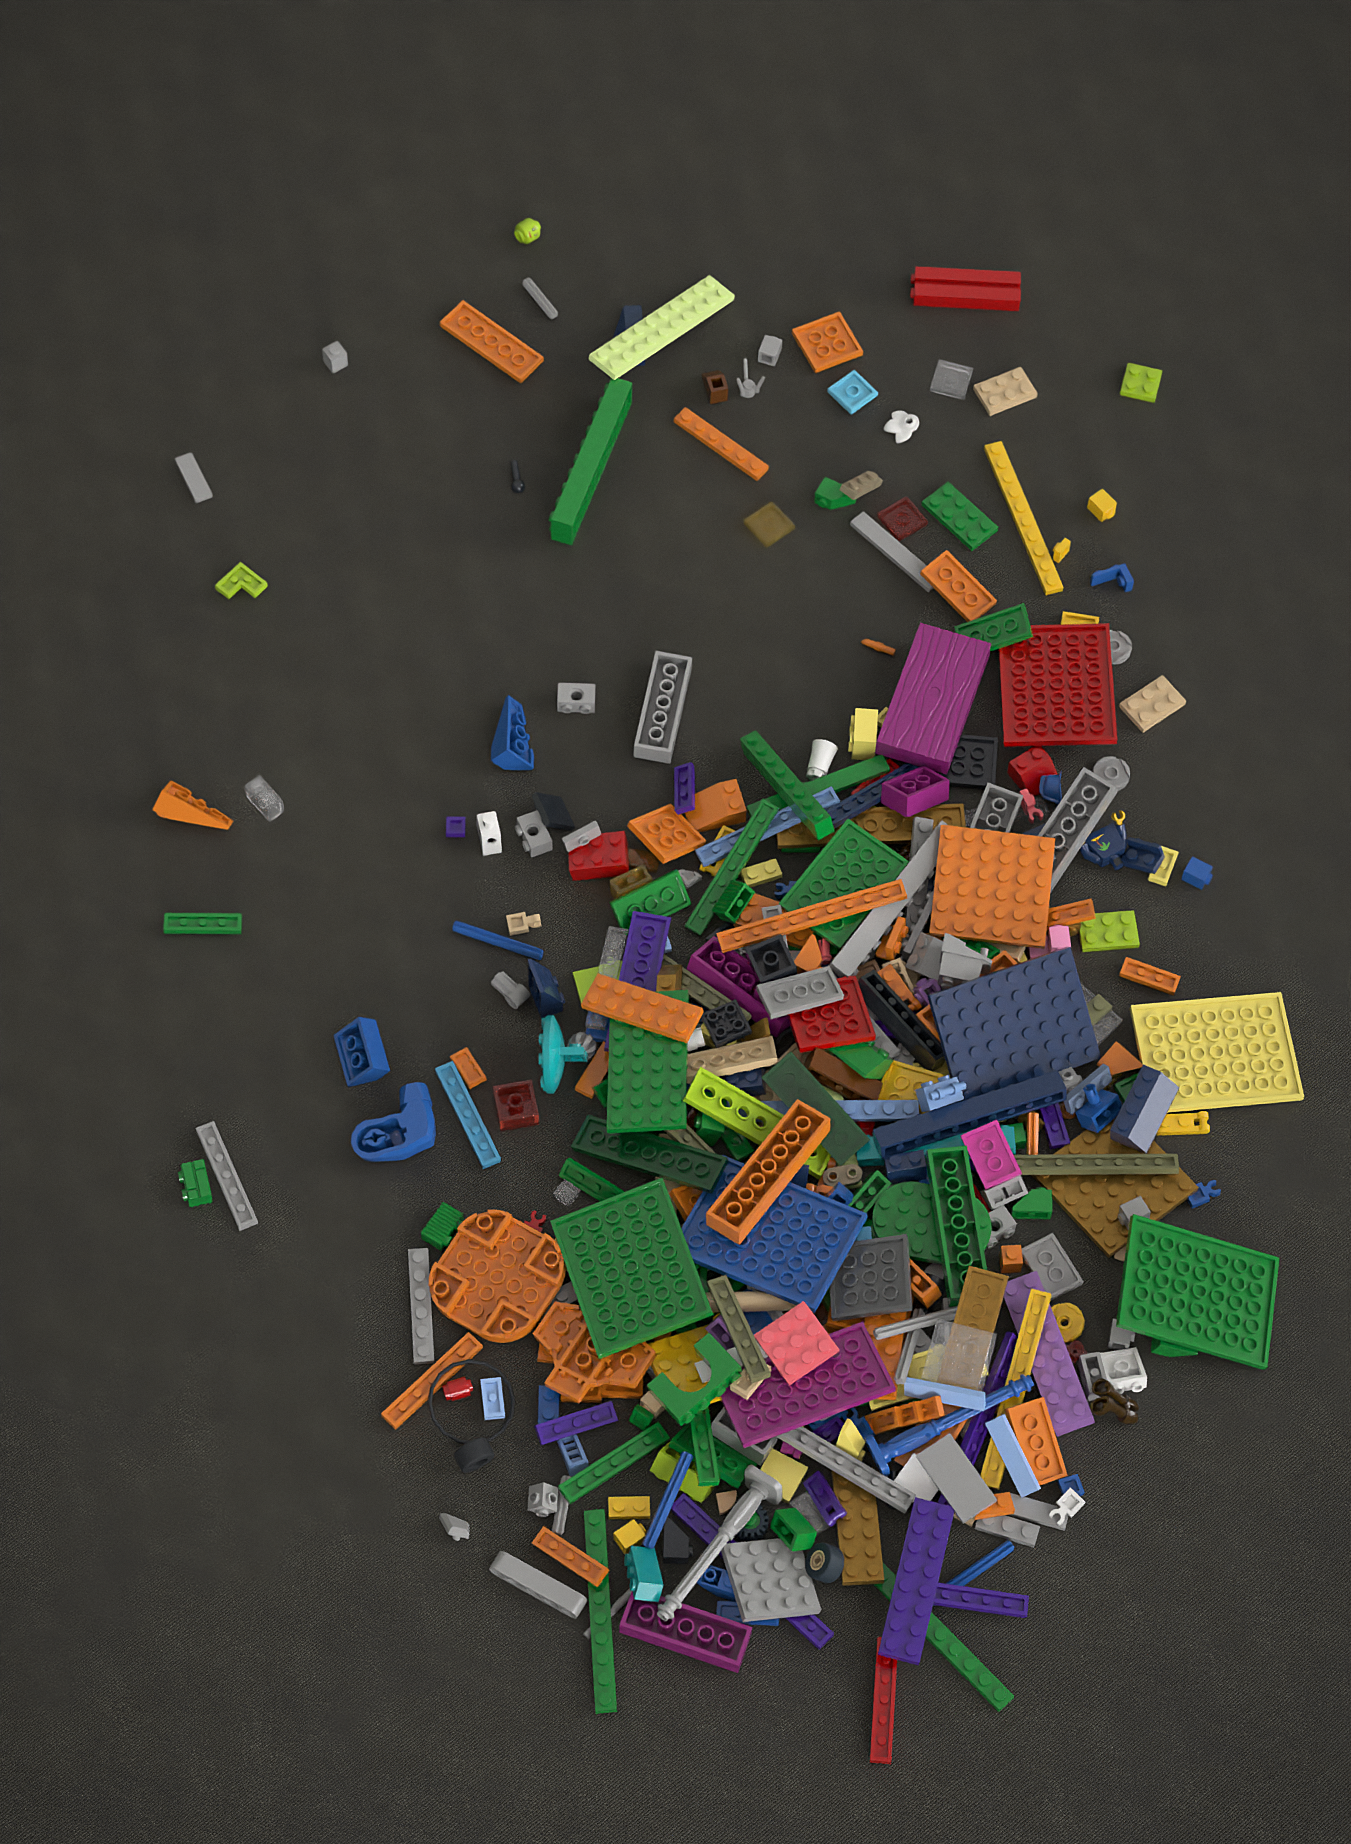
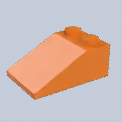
[685,779,747,832]

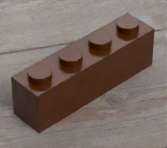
[804,1047,883,1100]

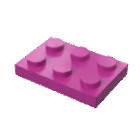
[961,1120,1022,1190]

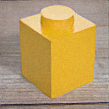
[1087,489,1117,522]
[613,1519,647,1554]

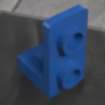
[1090,563,1134,592]

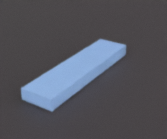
[904,1377,986,1411]
[985,1414,1041,1498]

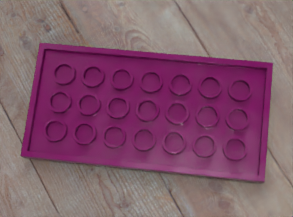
[719,1322,896,1448]

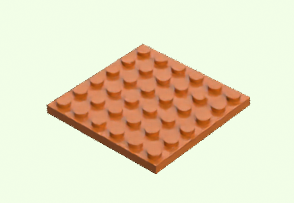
[929,825,1055,949]

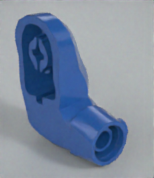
[351,1082,436,1162]

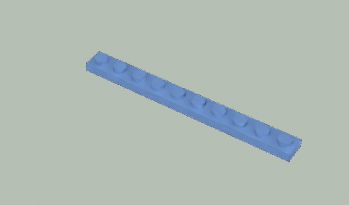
[726,1100,919,1122]

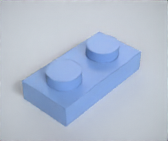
[480,1377,505,1420]

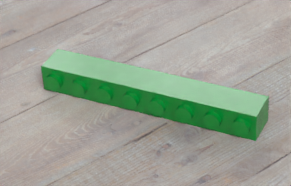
[740,730,834,840]

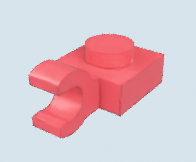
[1019,789,1043,824]

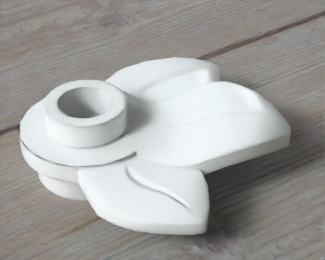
[884,411,919,443]

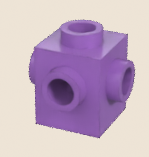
[912,978,942,1006]

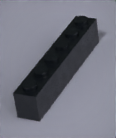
[858,970,945,1071]

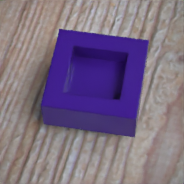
[446,817,466,837]

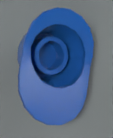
[1039,771,1062,808]

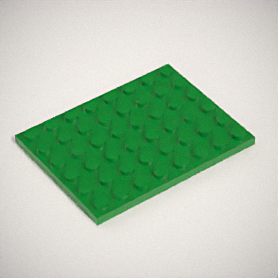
[550,1178,713,1359]
[1116,1214,1279,1370]

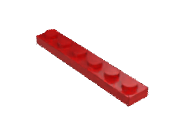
[870,1637,897,1764]

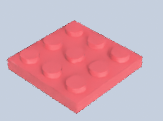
[754,1301,839,1386]

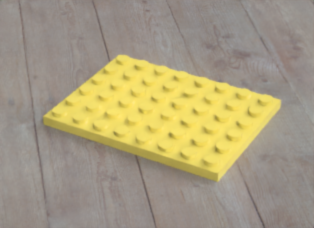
[1130,992,1304,1113]

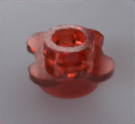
[1066,1340,1087,1363]

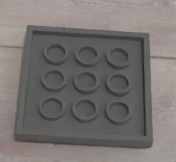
[830,1234,912,1321]

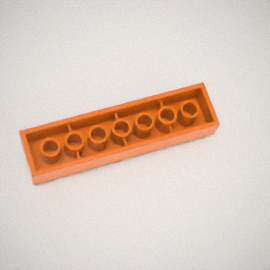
[706,1099,830,1245]

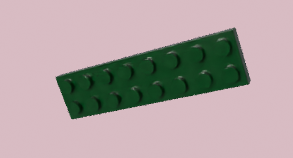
[571,1115,729,1194]

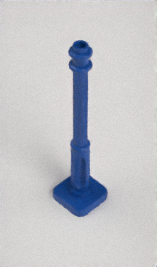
[865,1374,1034,1477]

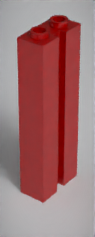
[910,266,1021,311]

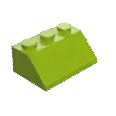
[650,1442,721,1503]

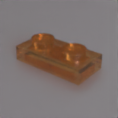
[628,848,660,873]

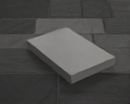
[1022,1233,1084,1301]

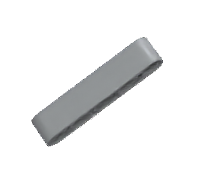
[489,1551,587,1619]

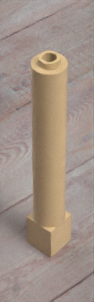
[705,1291,796,1313]

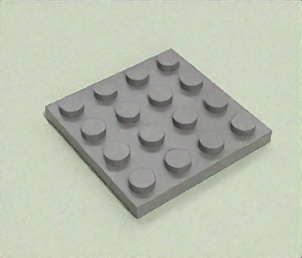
[721,1538,821,1622]

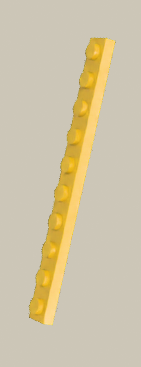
[984,441,1063,595]
[980,1289,1051,1490]

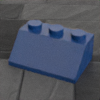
[334,1017,390,1087]

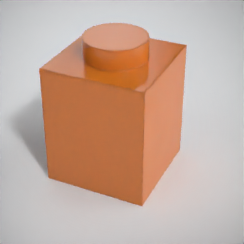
[999,1245,1023,1273]

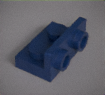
[1122,837,1165,874]

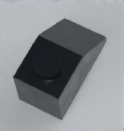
[663,1517,693,1564]

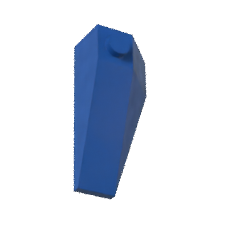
[491,695,534,770]

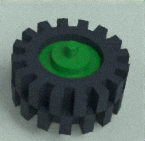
[735,1505,769,1542]

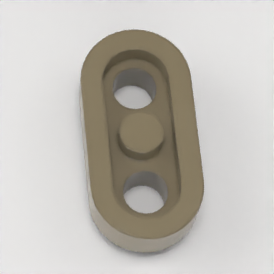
[823,1164,862,1187]

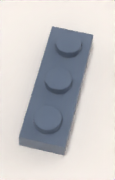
[1064,1064,1112,1114]

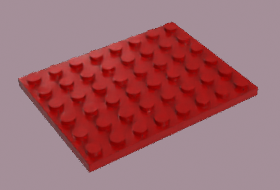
[999,623,1117,747]

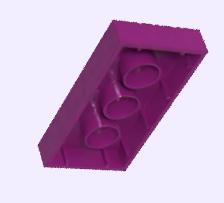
[875,623,991,774]

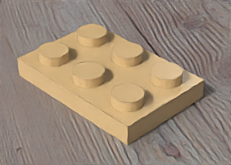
[973,367,1038,416]
[1119,675,1186,733]

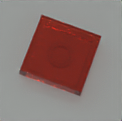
[877,496,928,541]

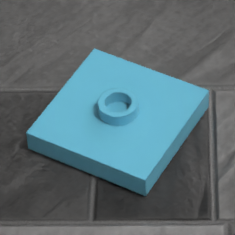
[827,370,878,415]

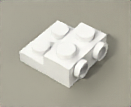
[1100,1347,1147,1394]

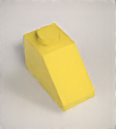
[836,1418,866,1462]

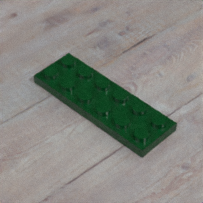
[761,1052,870,1166]

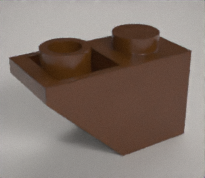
[701,370,728,404]

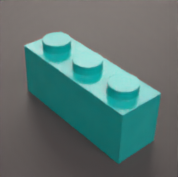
[624,1546,663,1602]

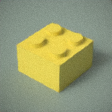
[848,708,878,760]

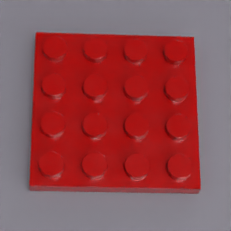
[787,975,876,1053]

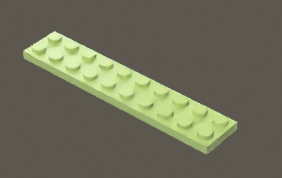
[589,275,735,380]

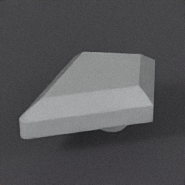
[439,1513,469,1541]

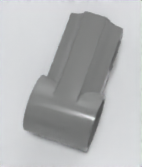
[491,972,530,1009]

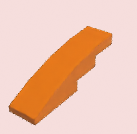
[865,1396,945,1435]

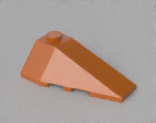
[153,780,233,830]

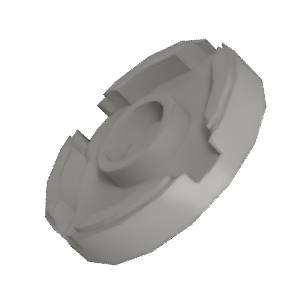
[1110,630,1132,664]
[1093,756,1130,791]

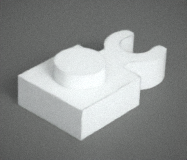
[1049,1488,1086,1526]

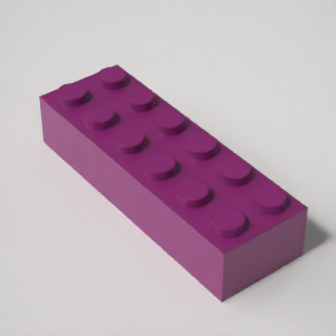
[686,936,790,1037]
[619,1591,752,1673]

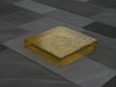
[744,502,795,548]

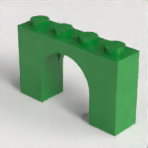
[647,1333,742,1426]

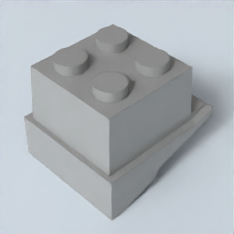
[938,933,992,989]

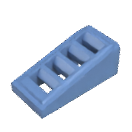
[557,1434,589,1476]

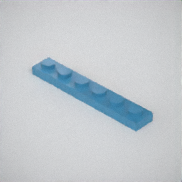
[435,1061,501,1169]

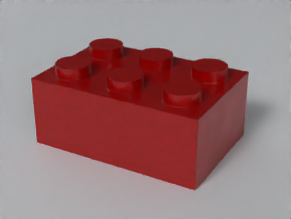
[568,831,629,881]

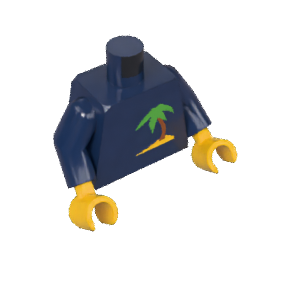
[1080,810,1127,870]

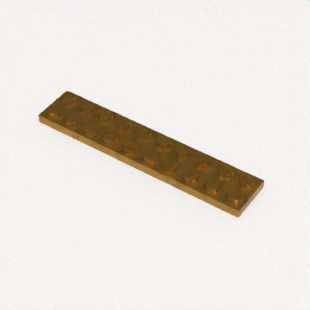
[776,804,966,849]

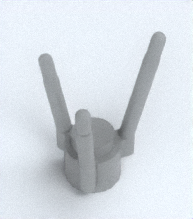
[736,358,765,398]

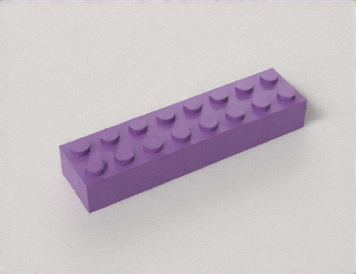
[1004,1271,1095,1437]

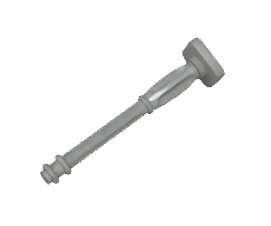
[657,1465,782,1621]

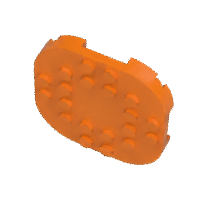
[429,1210,566,1343]

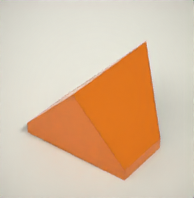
[1097,1041,1143,1077]

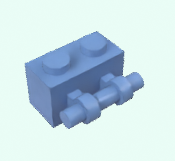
[915,1075,966,1112]

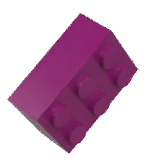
[881,766,949,817]

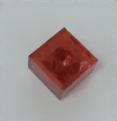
[493,1080,539,1131]

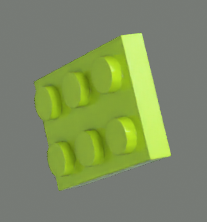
[1079,910,1140,952]

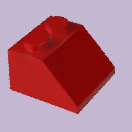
[1007,746,1057,797]

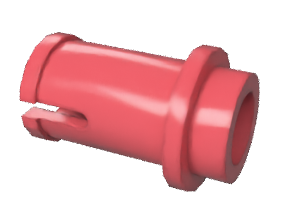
[818,939,832,965]

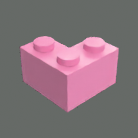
[1026,925,1071,960]

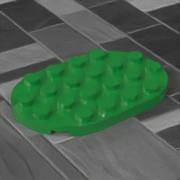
[872,1182,992,1265]

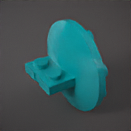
[539,1015,588,1094]

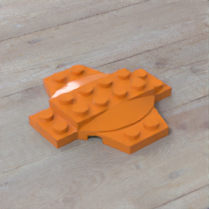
[533,1302,657,1403]

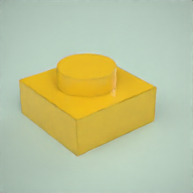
[1053,538,1071,563]

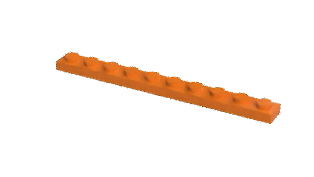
[716,879,907,953]

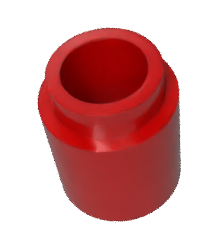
[442,1376,473,1401]

